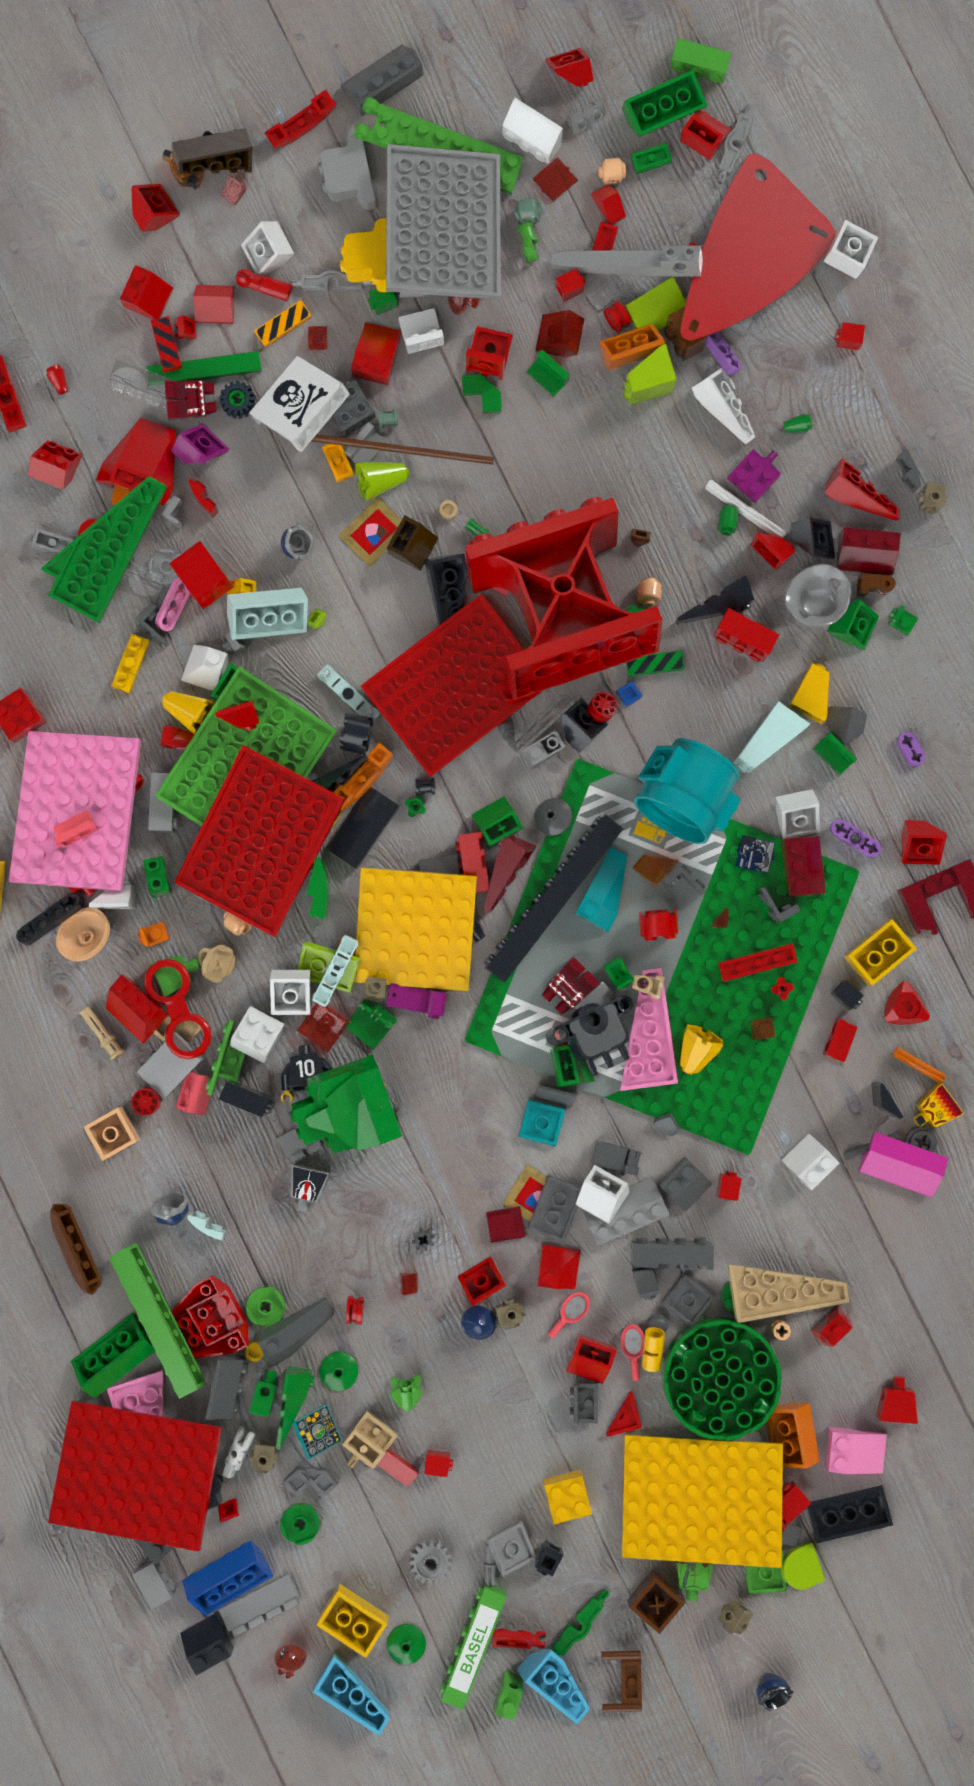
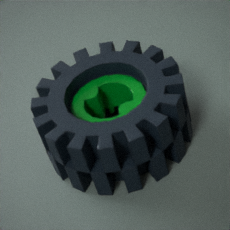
[220,381,255,419]

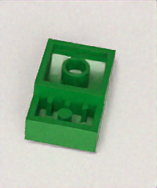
[306,857,330,921]

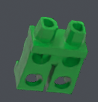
[143,856,171,898]

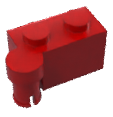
[782,1480,811,1530]

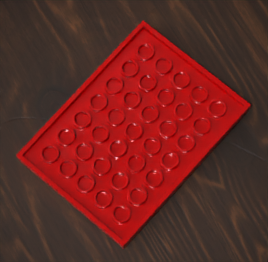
[360,593,544,777]
[174,745,346,937]
[48,1401,222,1552]

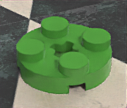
[246,1286,286,1327]

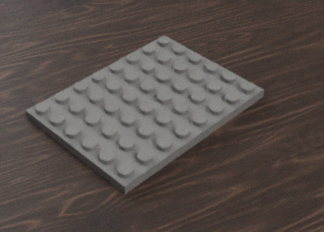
[386,144,501,300]

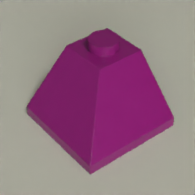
[171,424,229,463]

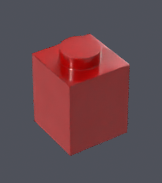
[555,268,585,302]
[835,322,865,350]
[716,1171,742,1201]
[424,1450,453,1477]

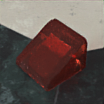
[220,175,246,205]
[308,326,328,350]

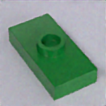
[630,143,672,175]

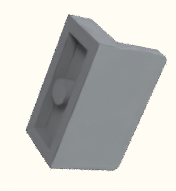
[345,422,386,464]

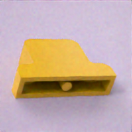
[340,218,390,292]

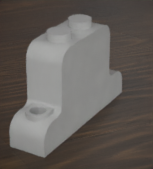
[318,130,376,210]

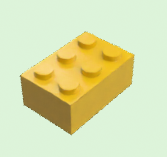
[843,919,917,986]
[316,1584,389,1658]

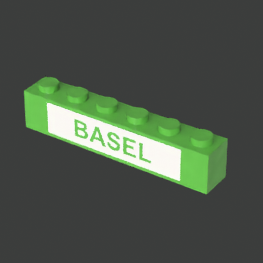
[439,1582,507,1710]

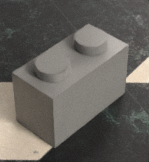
[132,1560,175,1610]

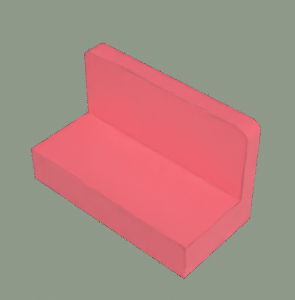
[54,810,97,848]
[176,1071,212,1115]

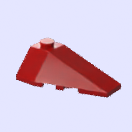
[824,458,900,521]

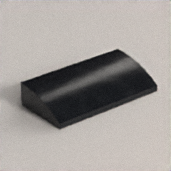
[326,787,400,870]
[807,1485,893,1543]

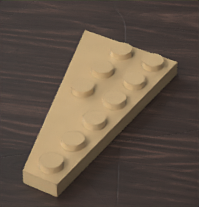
[727,1263,849,1323]

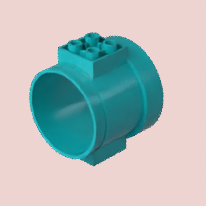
[634,738,741,844]

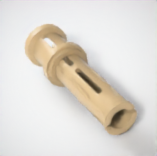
[79,1006,126,1061]

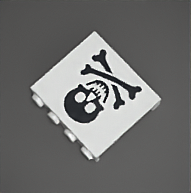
[249,356,350,452]

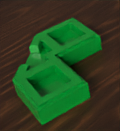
[462,374,502,413]

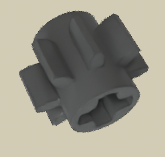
[412,1227,435,1251]

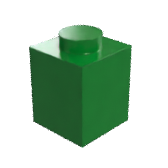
[367,288,398,315]

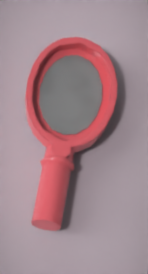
[547,1292,590,1339]
[621,1324,645,1381]

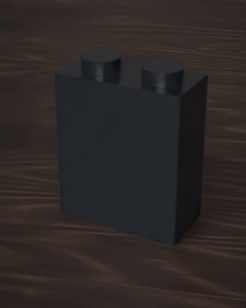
[219,1080,275,1117]

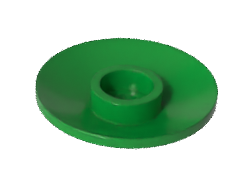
[319,1351,358,1391]
[387,1624,426,1665]

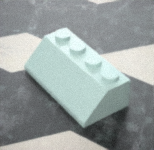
[227,588,308,640]

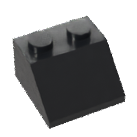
[180,1613,234,1676]

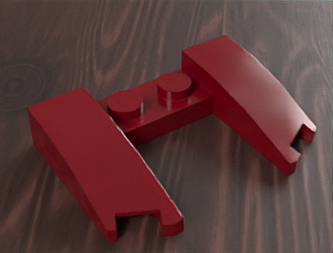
[897,859,974,935]

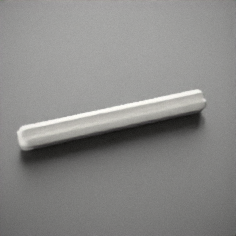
[705,480,786,538]

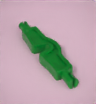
[553,1588,610,1656]

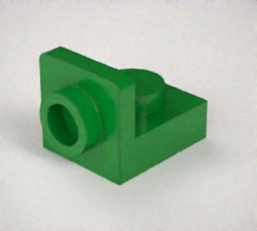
[888,605,919,636]

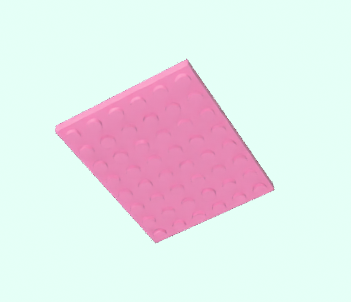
[9,731,141,891]

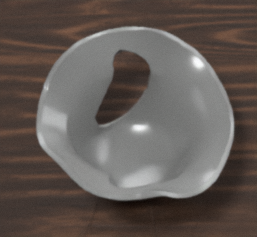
[785,564,851,626]

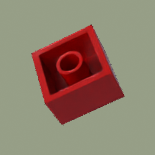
[0,687,47,743]

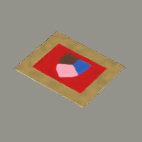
[338,497,401,567]
[502,1164,547,1221]

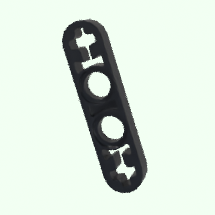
[16,893,84,946]

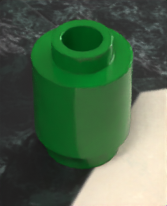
[717,506,738,536]

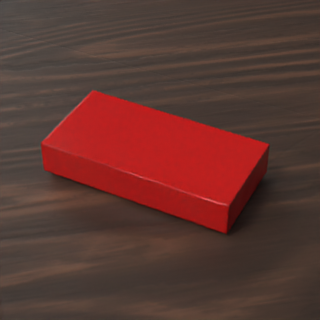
[592,222,619,251]

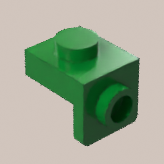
[603,956,634,990]

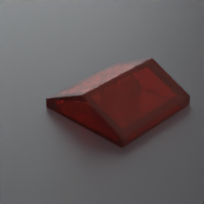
[297,1003,351,1053]

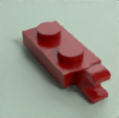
[492,1628,546,1649]

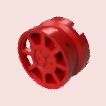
[603,301,631,333]
[587,692,618,723]
[131,1088,161,1116]
[346,1296,364,1325]

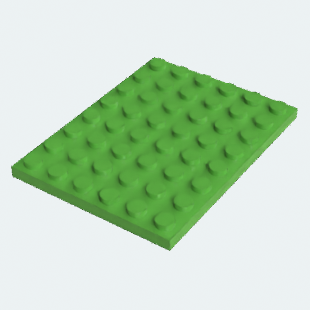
[155,666,337,826]

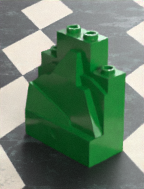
[289,1054,402,1154]

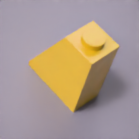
[788,663,829,724]

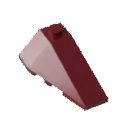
[484,836,537,914]

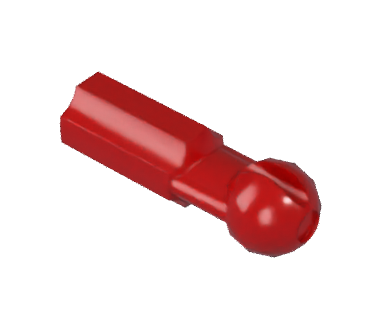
[235,269,292,302]

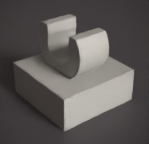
[222,632,248,652]

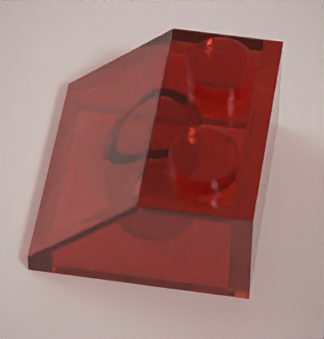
[535,310,585,357]

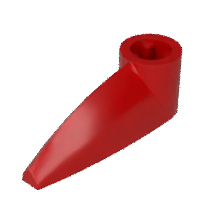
[160,726,195,750]

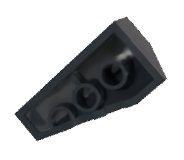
[424,553,468,625]
[675,575,754,625]
[312,755,368,792]

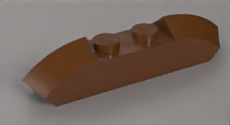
[50,1204,102,1295]

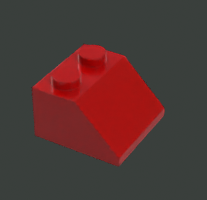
[120,265,174,320]

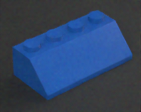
[182,1541,274,1616]

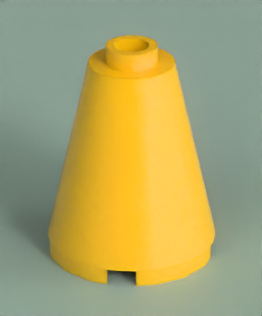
[162,691,215,734]

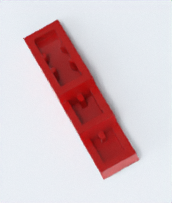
[0,355,27,433]

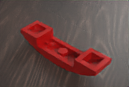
[264,89,336,149]

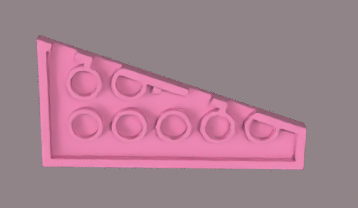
[620,968,678,1091]
[107,1369,164,1416]

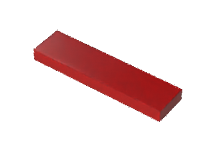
[718,944,798,982]

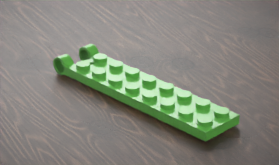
[354,97,523,195]

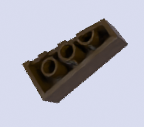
[172,128,253,174]

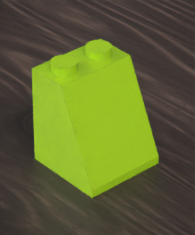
[622,344,677,405]

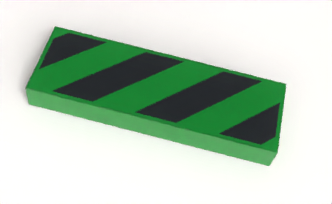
[626,650,684,677]

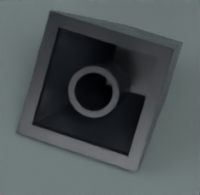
[791,517,835,559]
[562,698,608,753]

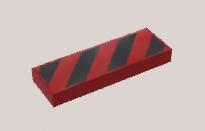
[150,316,183,373]

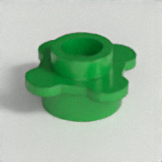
[405,796,426,817]

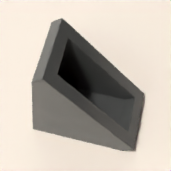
[826,706,867,744]

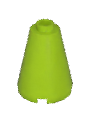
[355,462,410,500]

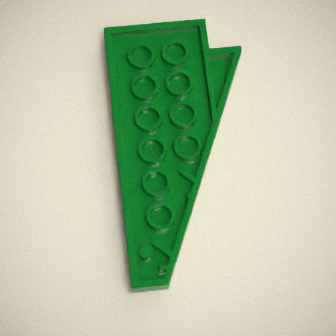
[41,476,168,623]

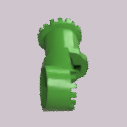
[517,222,539,263]

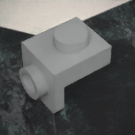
[162,496,183,529]

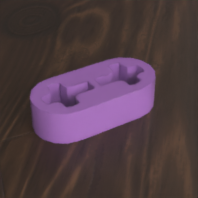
[897,732,925,767]

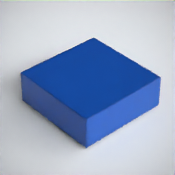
[616,681,642,707]

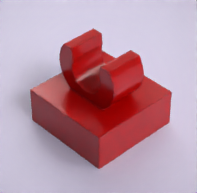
[174,315,197,340]

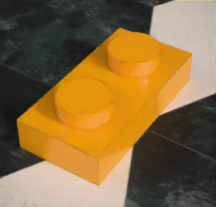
[322,444,354,483]

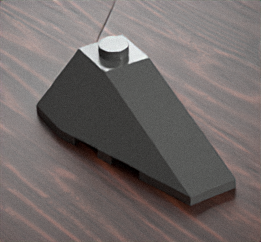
[255,1297,334,1366]

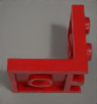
[466,326,513,380]

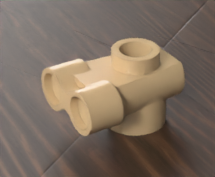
[632,975,665,1000]

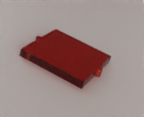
[533,157,578,202]

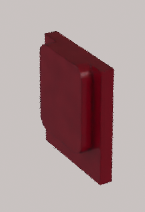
[486,1206,525,1243]

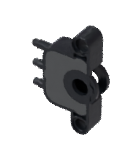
[546,995,634,1076]

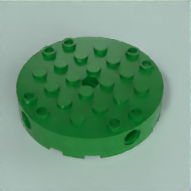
[662,1317,782,1441]

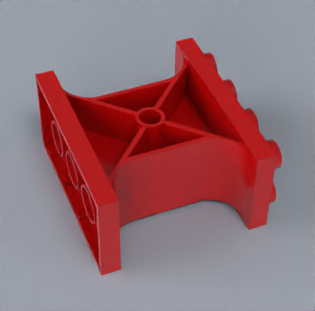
[465,497,663,700]

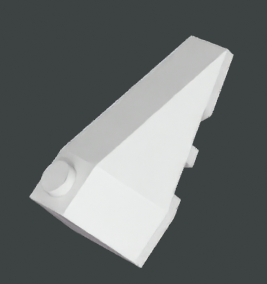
[692,368,755,444]

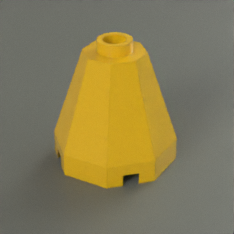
[680,1024,723,1075]

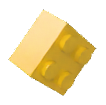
[543,1470,592,1524]

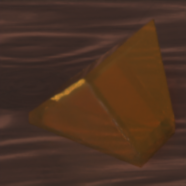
[632,854,679,888]

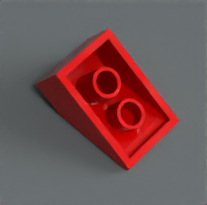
[351,322,402,386]
[169,541,234,610]

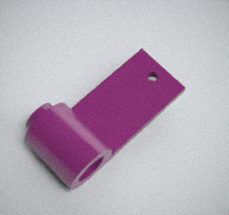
[386,983,448,1019]

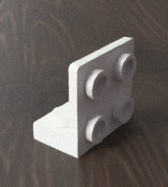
[398,308,444,354]

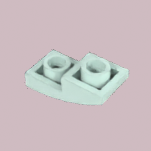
[187,1211,226,1241]

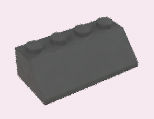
[341,44,423,116]

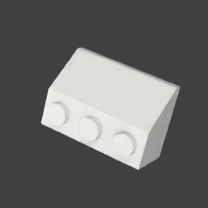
[502,98,563,164]

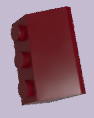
[836,527,901,576]
[781,836,826,897]

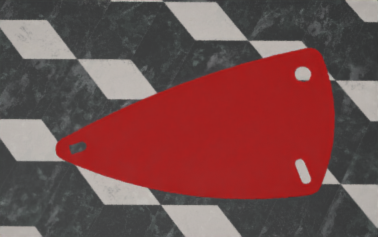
[680,154,836,341]

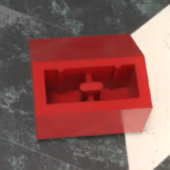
[680,110,731,161]
[28,440,82,490]
[566,1333,617,1384]

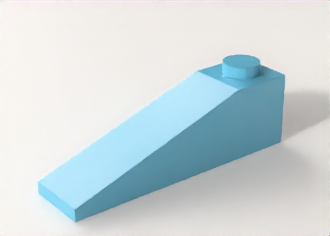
[517,1648,590,1724]

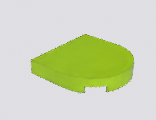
[781,1541,825,1590]

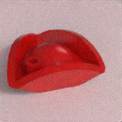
[884,981,930,1025]

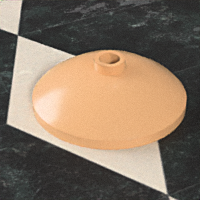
[56,908,110,962]

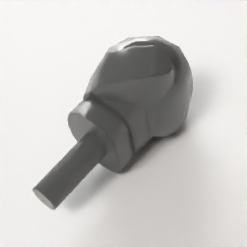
[647,1314,669,1332]

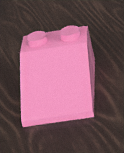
[824,1427,887,1474]

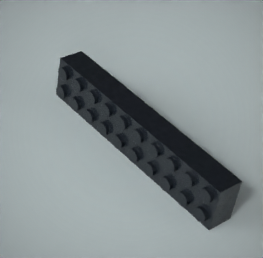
[484,814,624,983]

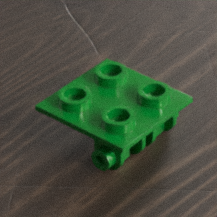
[344,1000,398,1050]

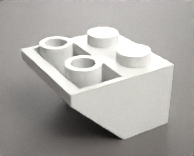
[576,1165,630,1224]

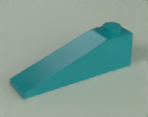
[575,847,627,932]

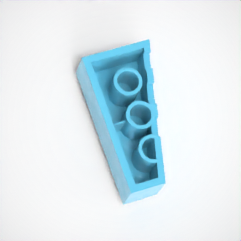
[313,1651,390,1736]

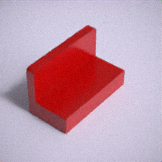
[823,1019,857,1062]

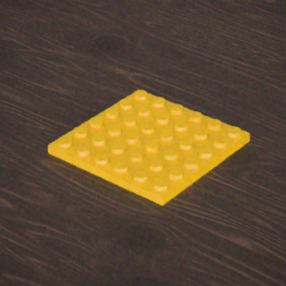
[354,867,477,991]

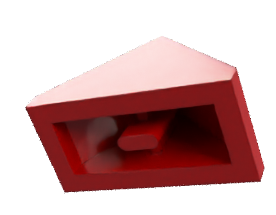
[591,185,626,225]

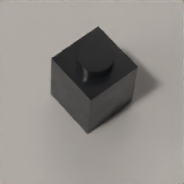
[830,980,864,1010]

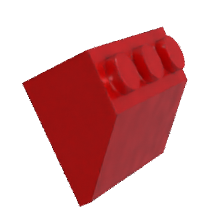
[106,974,169,1044]

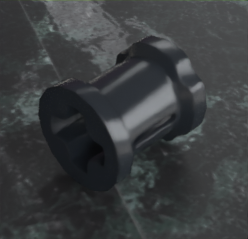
[415,778,435,796]

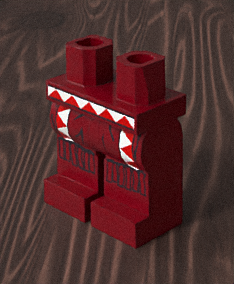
[164,380,216,420]
[541,957,600,1015]

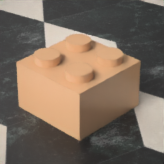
[84,1106,141,1161]

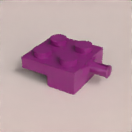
[727,449,781,503]

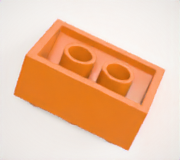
[599,324,665,370]
[767,1402,820,1469]

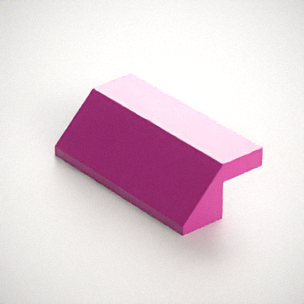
[858,1132,948,1198]

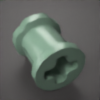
[378,409,398,428]

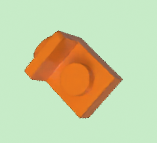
[138,921,170,948]

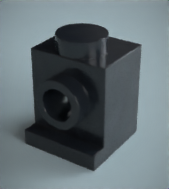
[535,1540,564,1577]

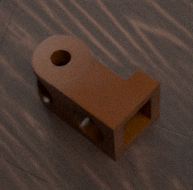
[857,574,896,597]

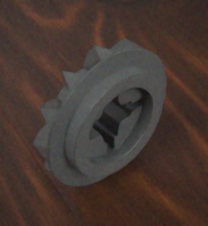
[905,1127,937,1153]

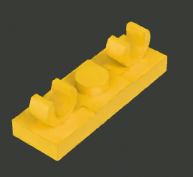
[111,634,150,694]

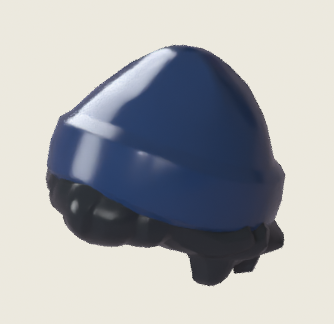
[756,1673,794,1711]

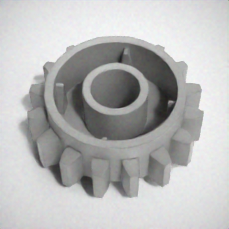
[409,1539,452,1585]

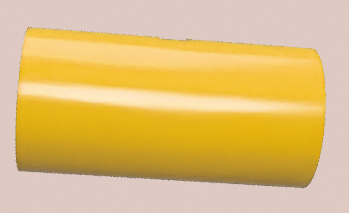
[642,1327,665,1372]

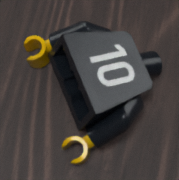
[281,1045,333,1102]

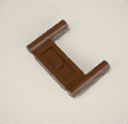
[601,1650,642,1712]

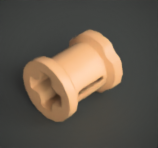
[770,1319,791,1340]

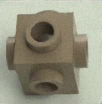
[918,482,947,514]
[495,1298,526,1329]
[250,1440,279,1473]
[718,1599,754,1634]

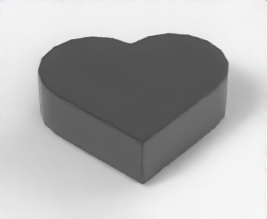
[653,1113,679,1136]

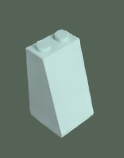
[733,701,810,773]

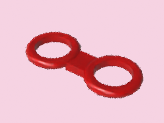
[144,959,212,1060]

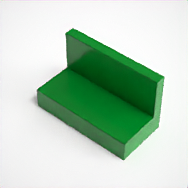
[526,350,570,397]
[813,732,858,776]

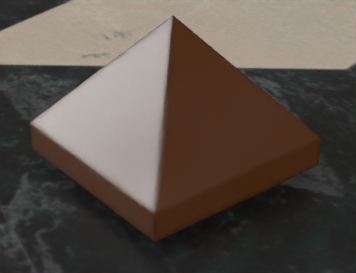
[631,528,651,547]

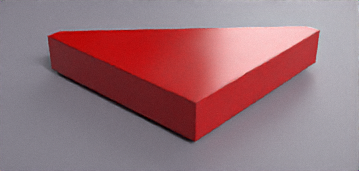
[606,1391,642,1437]

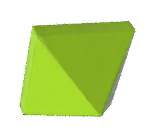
[307,608,327,629]

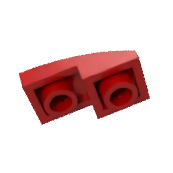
[188,478,218,518]

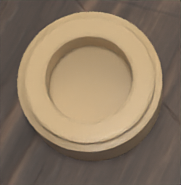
[439,500,458,521]

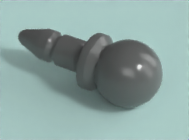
[498,721,516,750]

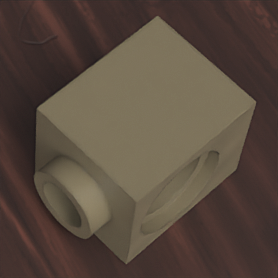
[362,976,387,1003]

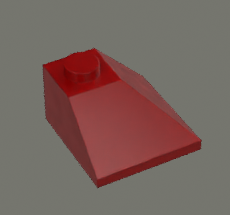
[545,48,594,87]
[131,184,180,232]
[750,532,795,571]
[215,700,259,731]
[901,820,947,865]
[537,1244,581,1289]

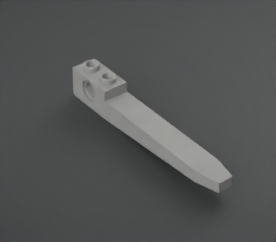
[550,246,703,277]

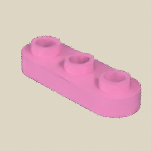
[155,577,190,631]

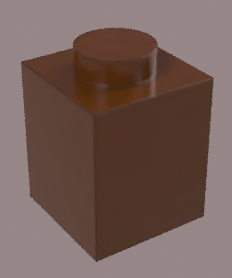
[749,1017,775,1040]

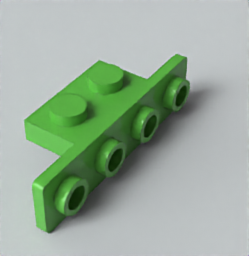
[206,1020,246,1096]

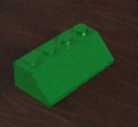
[621,70,708,137]
[71,1313,155,1399]

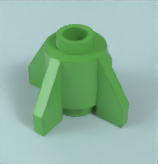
[391,1374,422,1411]

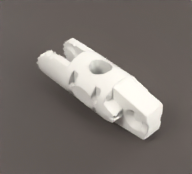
[222,1426,255,1478]

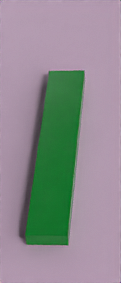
[146,351,262,387]

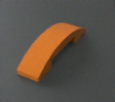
[334,743,393,811]

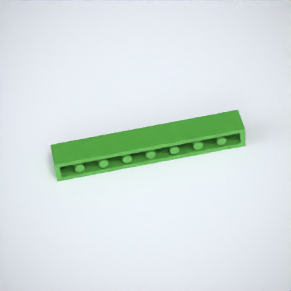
[109,1243,207,1399]

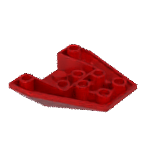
[95,418,176,506]
[171,1275,249,1358]

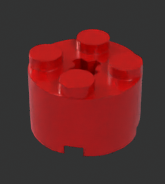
[638,909,679,941]

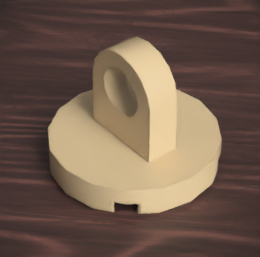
[198,945,235,983]

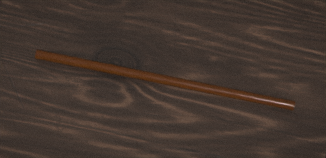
[311,434,494,465]

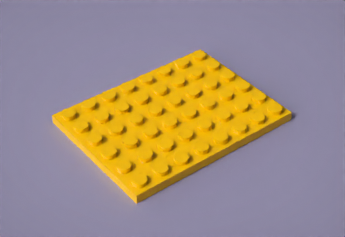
[622,1434,783,1568]

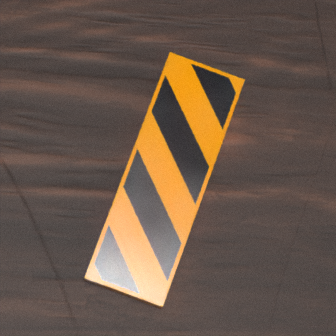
[254,300,312,348]

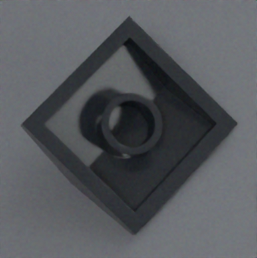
[871,1082,903,1119]

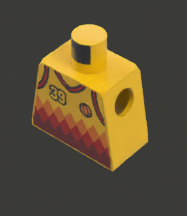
[913,1082,964,1127]

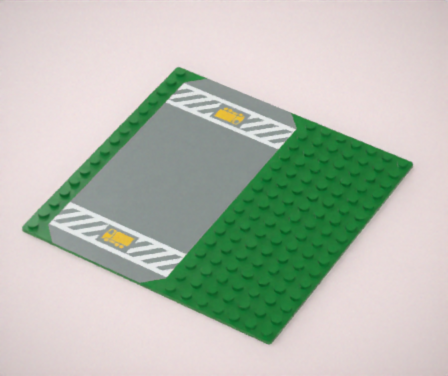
[465,759,859,1155]

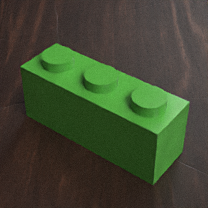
[670,38,732,83]

